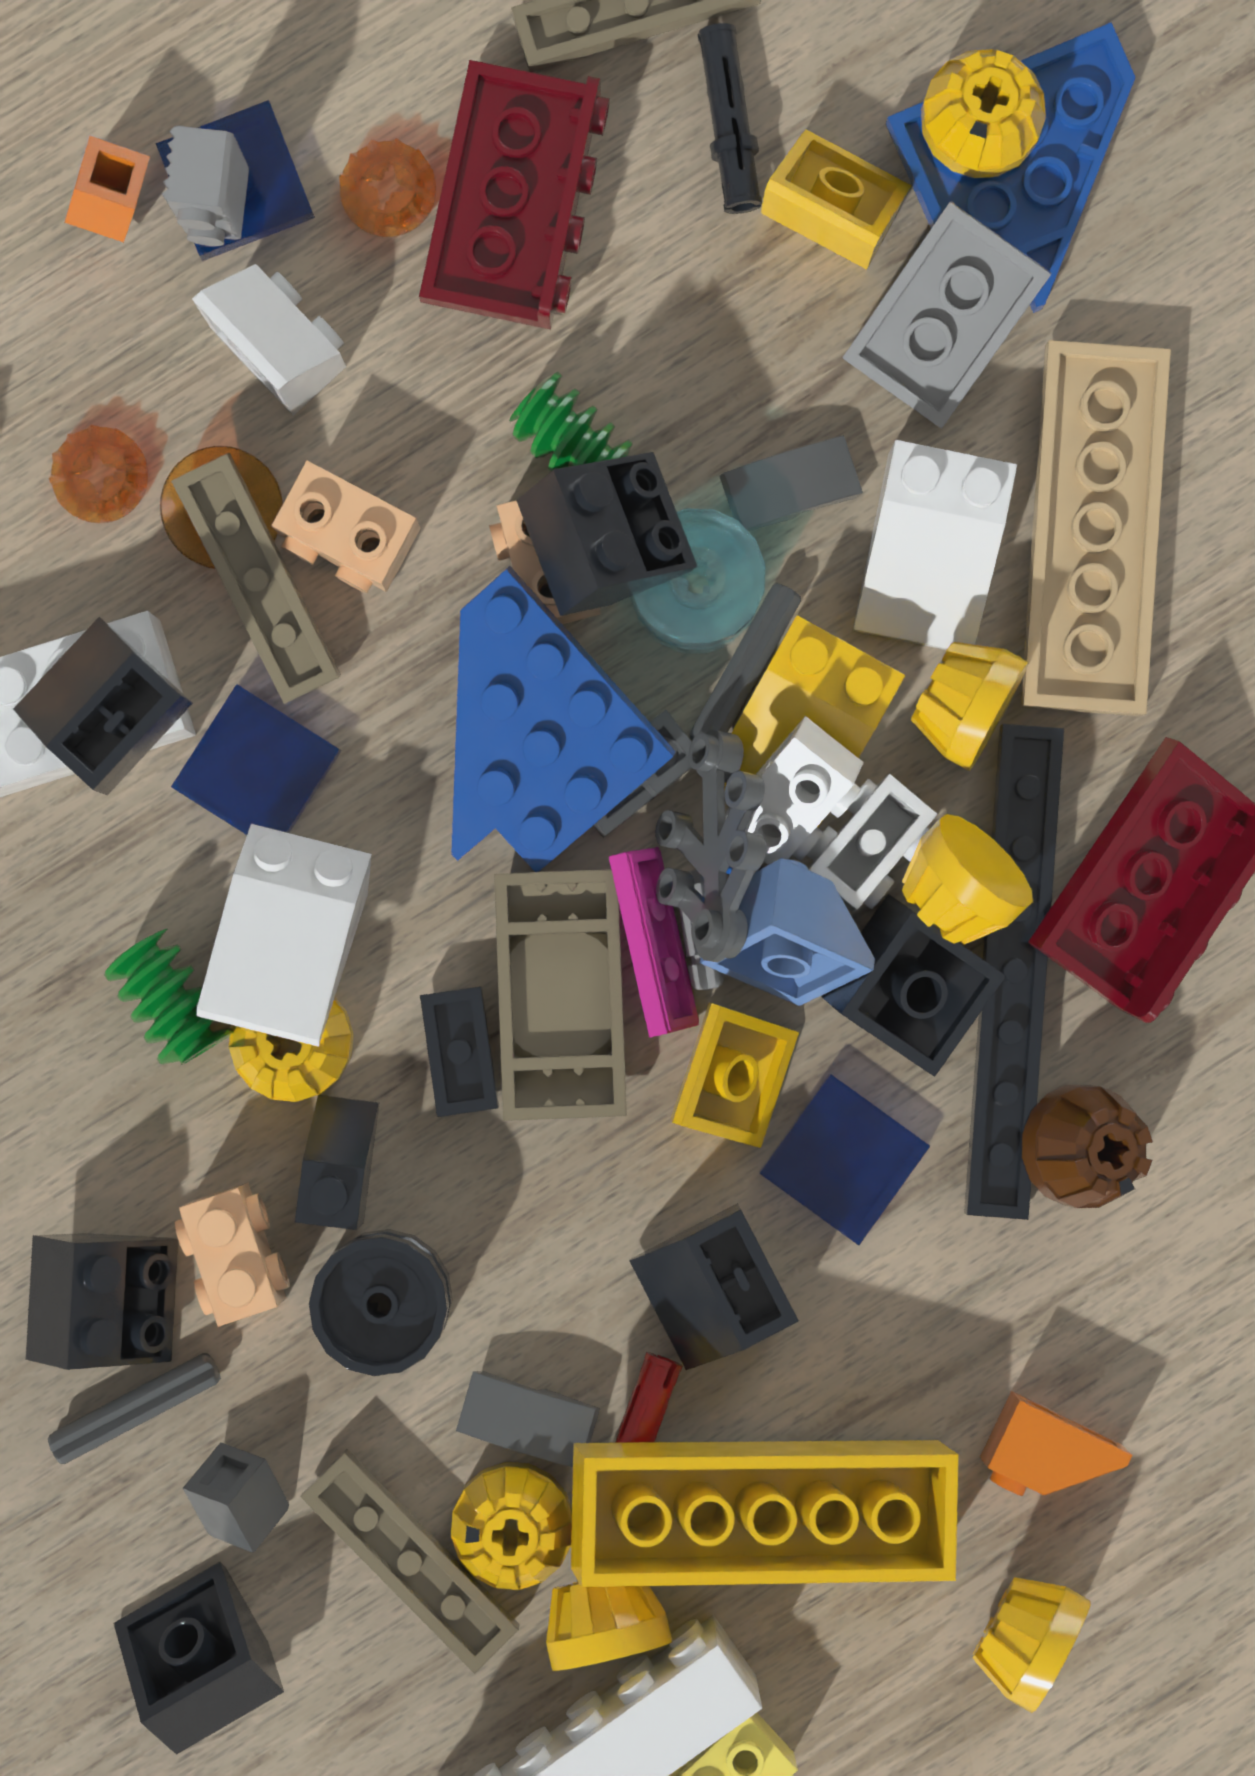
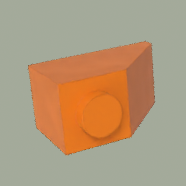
[980,1391,1133,1496]

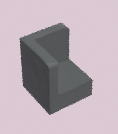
[183,1442,289,1553]

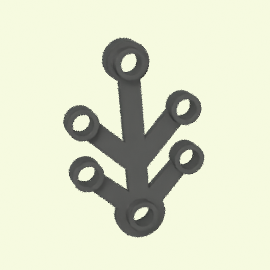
[655,729,766,962]

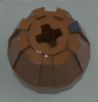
[1022,1085,1153,1208]

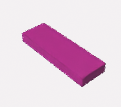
[608,847,699,1038]

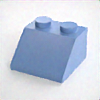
[700,858,875,1006]

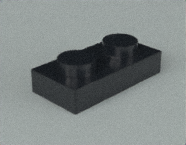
[420,986,499,1117]

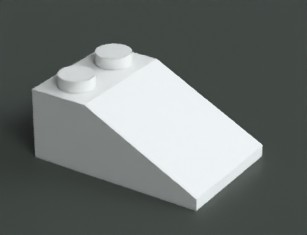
[853,440,1017,650]
[197,824,372,1047]

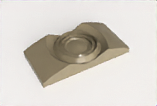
[494,869,627,1121]

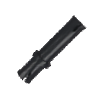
[697,23,762,214]

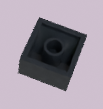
[821,894,1006,1077]
[113,1562,284,1755]

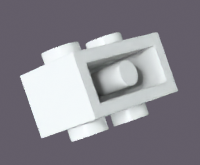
[725,716,864,865]
[807,774,937,911]

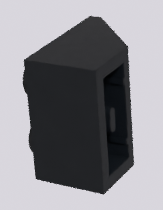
[516,452,698,616]
[13,617,193,795]
[629,1203,799,1370]
[25,1233,178,1370]

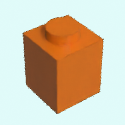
[64,136,150,243]

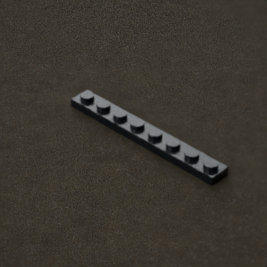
[964,724,1064,1220]

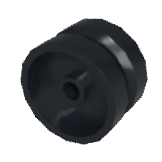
[309,1229,453,1376]

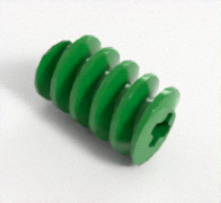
[509,372,633,472]
[104,929,234,1065]

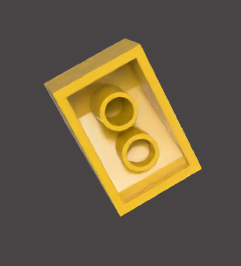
[724,615,905,828]

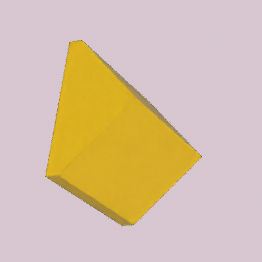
[761,129,912,270]
[671,1002,799,1148]

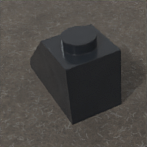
[295,1095,380,1230]

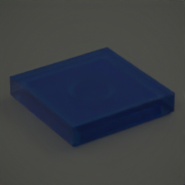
[156,100,315,261]
[171,684,342,835]
[759,1073,930,1245]

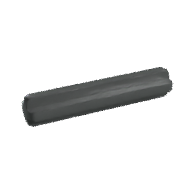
[690,583,801,741]
[47,1353,221,1464]

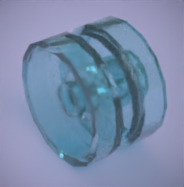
[630,508,765,654]

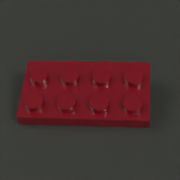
[419,60,610,330]
[1028,737,1255,1023]

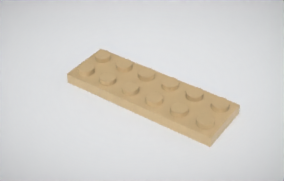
[1020,340,1171,716]

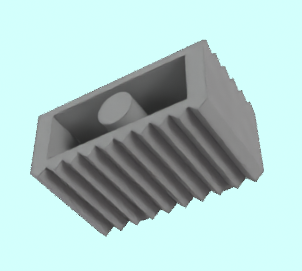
[162,126,249,246]

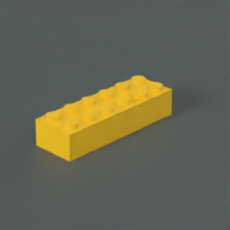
[571,1440,958,1587]

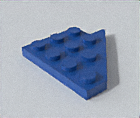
[885,22,1136,313]
[451,566,676,872]

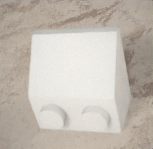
[192,264,346,416]

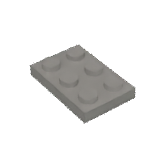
[842,202,1052,429]

